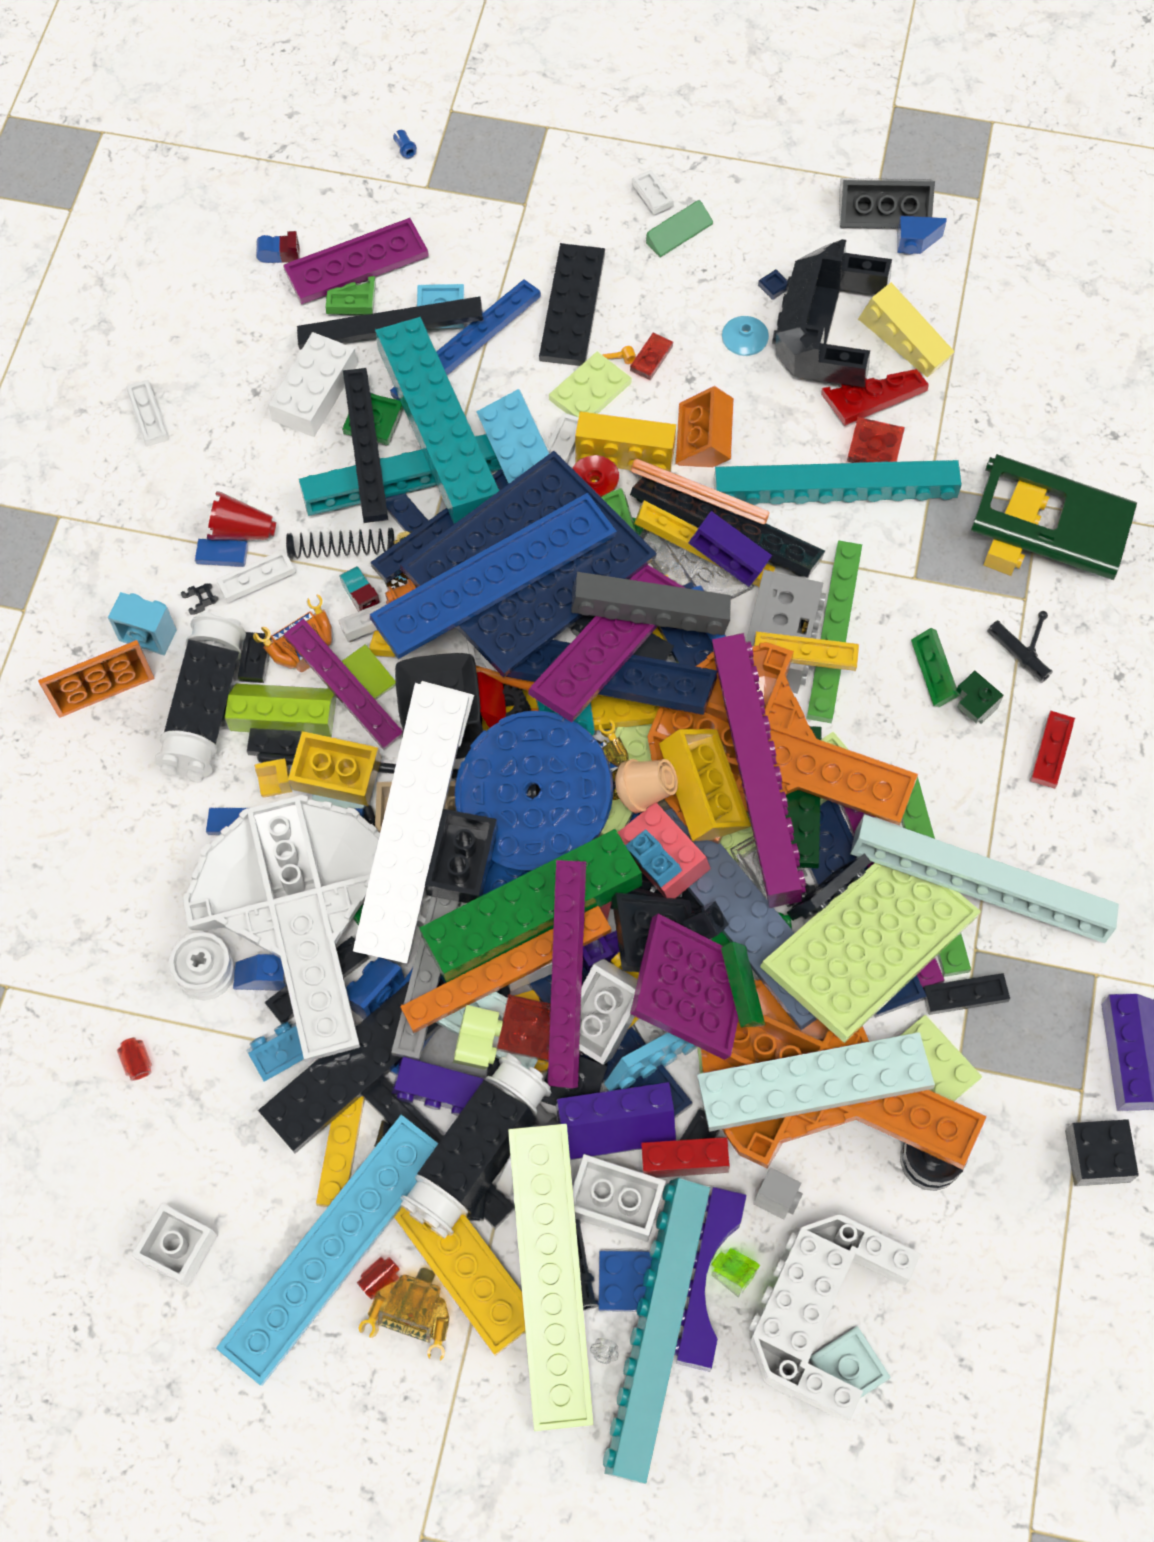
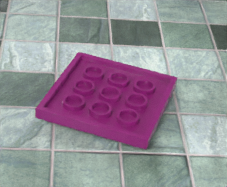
[630,914,738,1060]

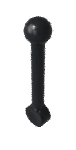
[1027,610,1048,652]

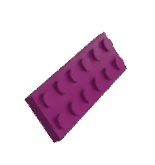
[283,218,429,305]

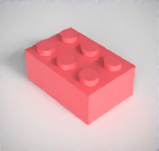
[618,803,711,899]

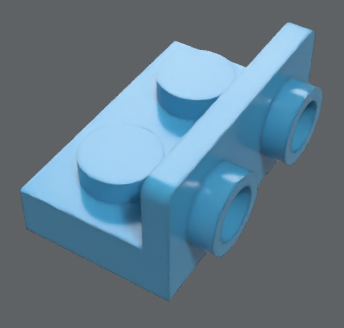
[247,1022,304,1082]

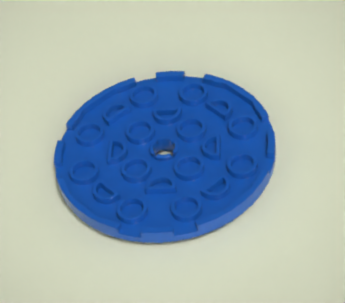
[455,711,613,872]

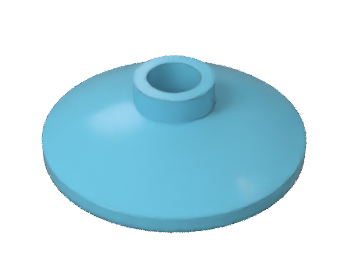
[722,316,769,356]

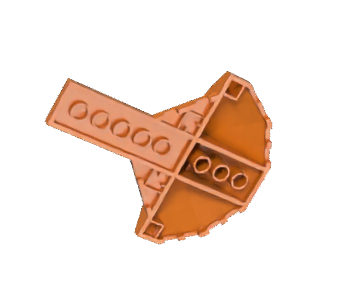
[647,642,918,844]
[701,979,987,1169]

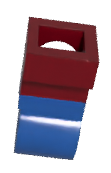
[256,231,300,263]

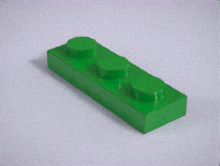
[911,628,960,707]

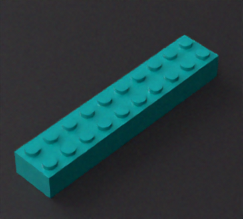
[375,317,499,524]

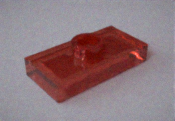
[630,332,673,381]

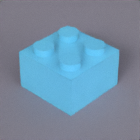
[108,592,177,656]

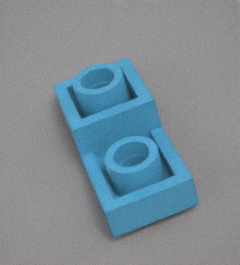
[625,829,682,887]

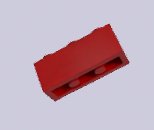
[641,1137,730,1178]

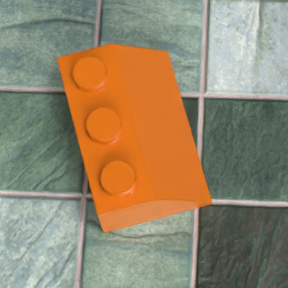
[676,385,734,468]

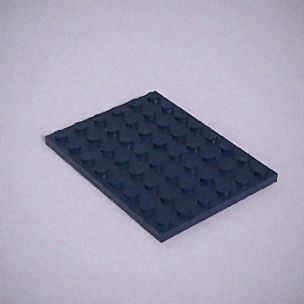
[400,451,657,678]

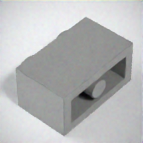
[754,1167,803,1220]

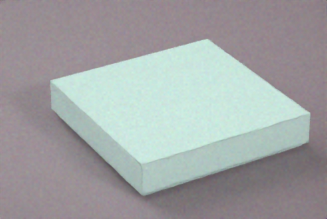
[809,1326,891,1398]

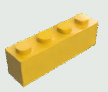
[983,480,1049,576]

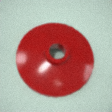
[572,455,619,497]

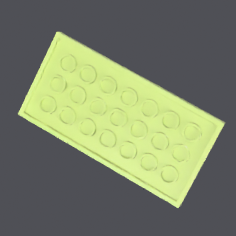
[760,863,981,1043]

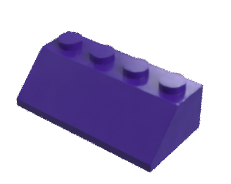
[1101,994,1154,1111]
[556,1082,676,1160]

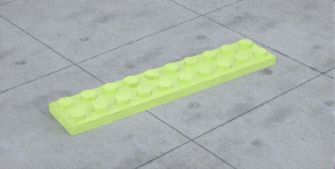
[508,1124,593,1431]

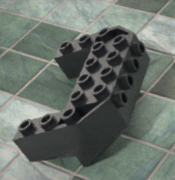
[772,239,892,387]

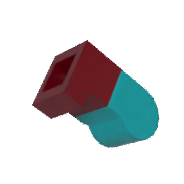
[339,566,380,612]

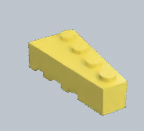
[858,282,955,378]

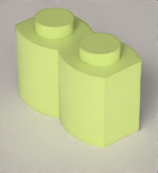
[453,1005,503,1070]

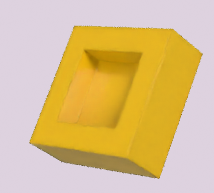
[369,630,395,657]

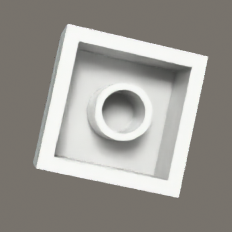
[131,1203,217,1287]

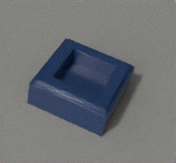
[758,269,788,300]

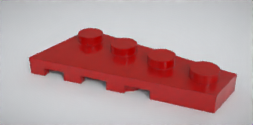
[821,369,929,425]

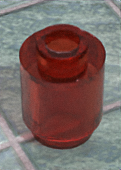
[117,1037,152,1081]
[357,1256,400,1300]

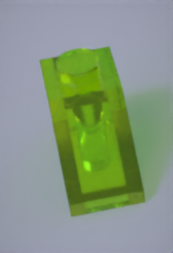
[711,1248,761,1298]

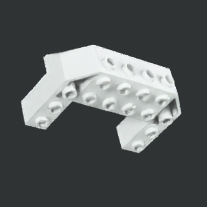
[749,1214,921,1423]

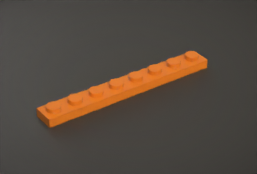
[400,906,612,1033]

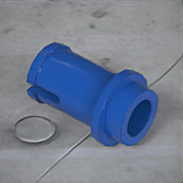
[393,129,417,158]

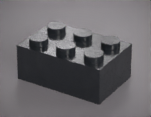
[425,809,498,903]

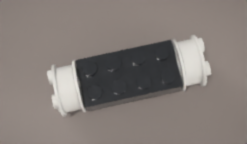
[154,612,246,781]
[400,1054,551,1239]

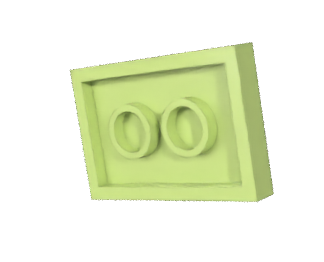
[549,351,632,417]
[900,1015,982,1102]

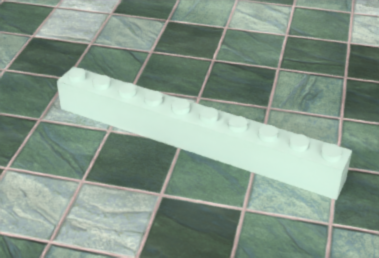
[850,814,1119,943]

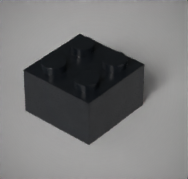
[1065,1119,1139,1187]

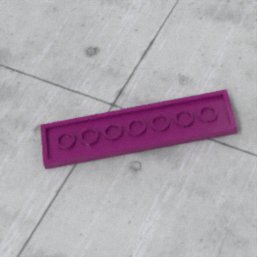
[528,565,685,722]

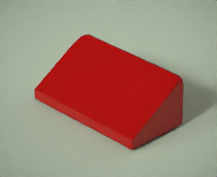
[477,671,506,728]

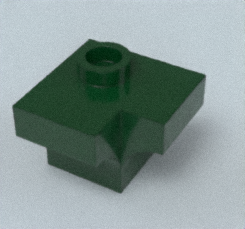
[956,670,1004,724]

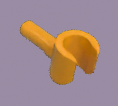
[602,346,637,364]

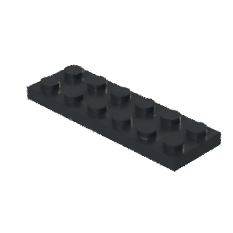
[539,243,605,366]

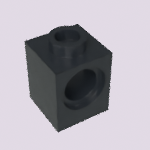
[682,901,729,939]

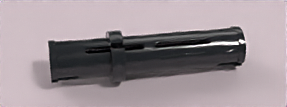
[987,620,1053,683]

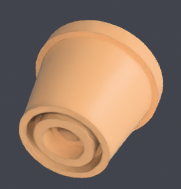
[615,759,678,813]

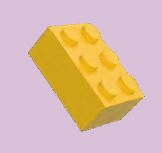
[288,731,382,806]

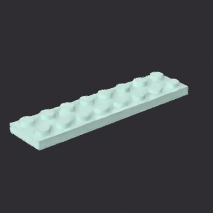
[697,1032,935,1132]

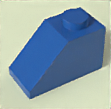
[897,216,947,254]
[233,954,287,991]

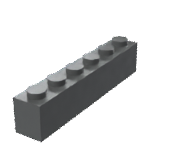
[571,572,731,635]

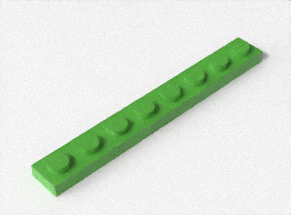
[806,540,863,724]
[901,777,971,977]

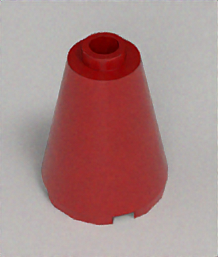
[207,491,277,540]

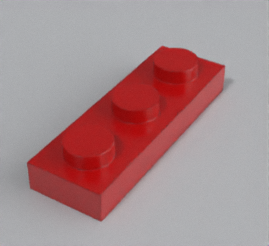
[1030,710,1075,789]

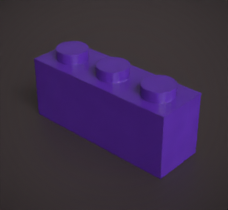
[688,511,772,587]
[391,1057,484,1116]

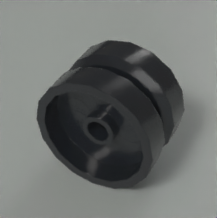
[900,1143,968,1191]

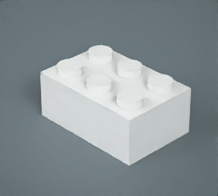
[579,959,638,1064]
[572,1154,666,1242]

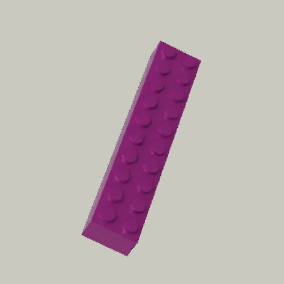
[712,633,806,908]

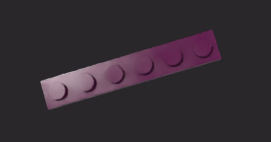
[284,618,402,750]

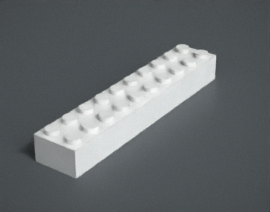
[353,683,469,963]

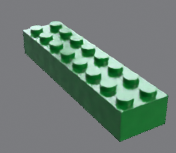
[419,829,642,983]

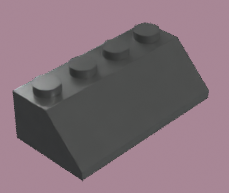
[839,178,935,228]

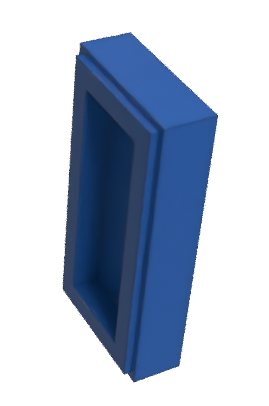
[195,539,248,567]

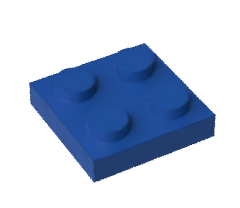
[599,1251,652,1312]

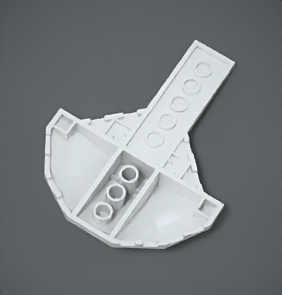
[183,795,380,1062]

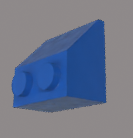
[346,957,405,1020]

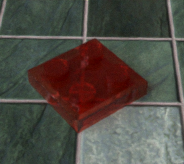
[847,417,905,463]
[496,994,551,1062]

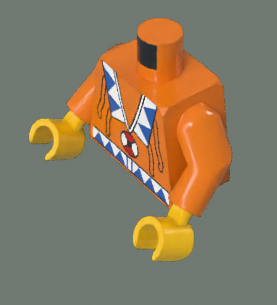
[253,594,332,672]

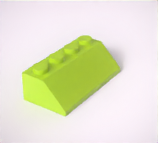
[225,683,337,737]

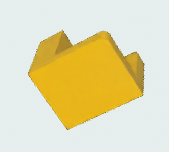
[254,758,292,798]

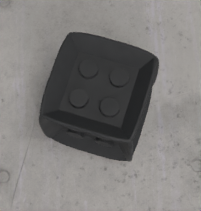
[395,653,483,759]

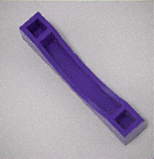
[674,1187,747,1372]

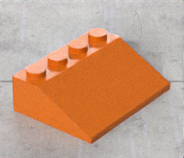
[38,640,155,718]

